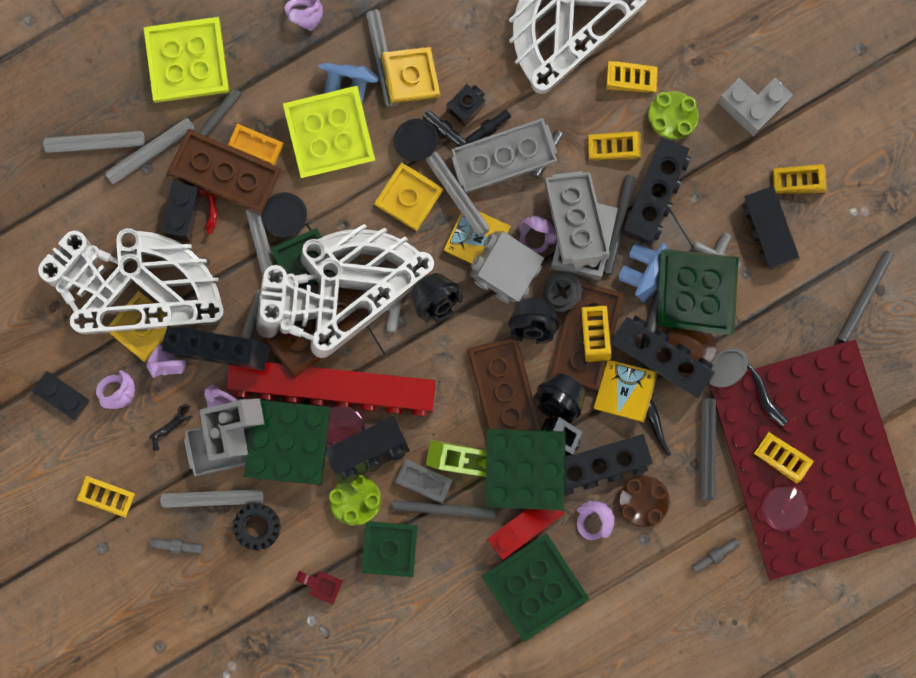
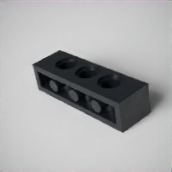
[622,137,691,246]
[610,315,716,398]
[161,326,270,371]
[565,434,653,496]

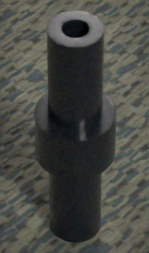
[423,109,467,147]
[465,109,512,144]

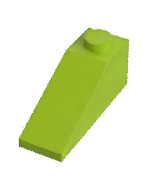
[426,440,487,477]

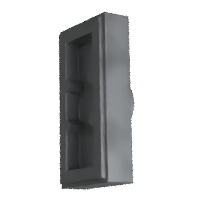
[395,459,453,504]

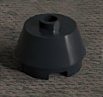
[411,273,463,323]
[508,298,560,344]
[533,373,586,424]

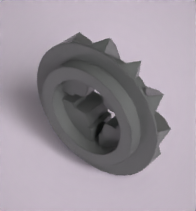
[543,272,584,313]

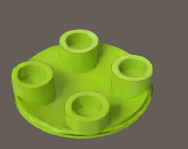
[648,91,699,140]
[329,475,381,526]

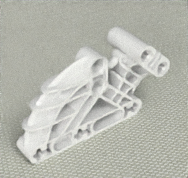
[509,0,647,94]
[256,224,434,358]
[38,228,224,335]

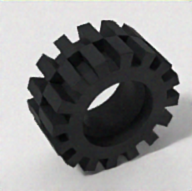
[232,503,281,550]

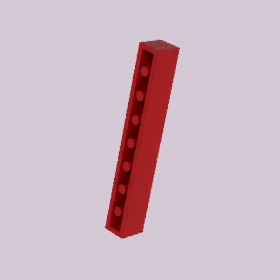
[226,362,436,417]

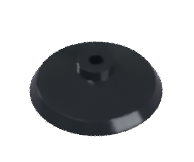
[393,119,439,161]
[262,192,307,237]

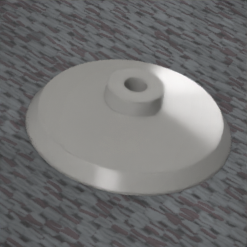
[709,348,748,387]

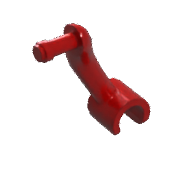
[200,190,218,234]

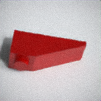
[487,509,564,560]

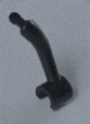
[149,404,193,451]

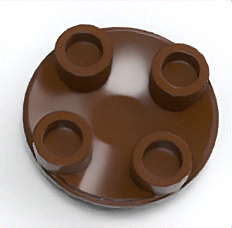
[665,328,716,373]
[618,475,670,527]

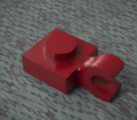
[295,571,343,605]

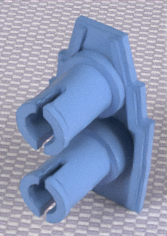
[318,62,380,105]
[619,242,669,304]

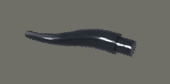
[747,364,789,427]
[646,399,671,456]

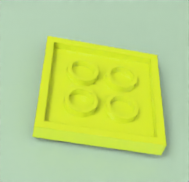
[144,17,230,103]
[283,86,375,178]

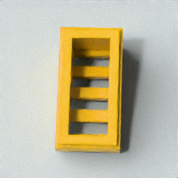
[606,61,658,93]
[588,131,642,160]
[773,164,827,194]
[581,306,611,362]
[754,432,814,483]
[76,476,135,518]

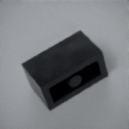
[162,182,201,242]

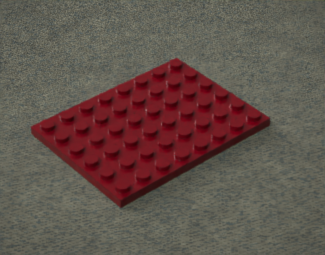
[708,339,916,581]

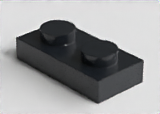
[32,371,90,421]

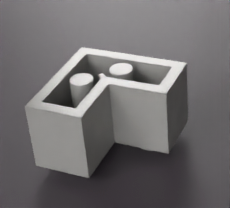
[718,78,793,137]
[200,398,264,461]

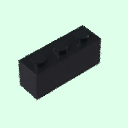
[742,186,801,270]
[326,416,410,485]

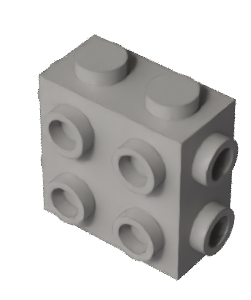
[469,231,544,304]

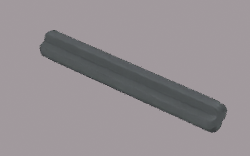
[700,398,716,500]

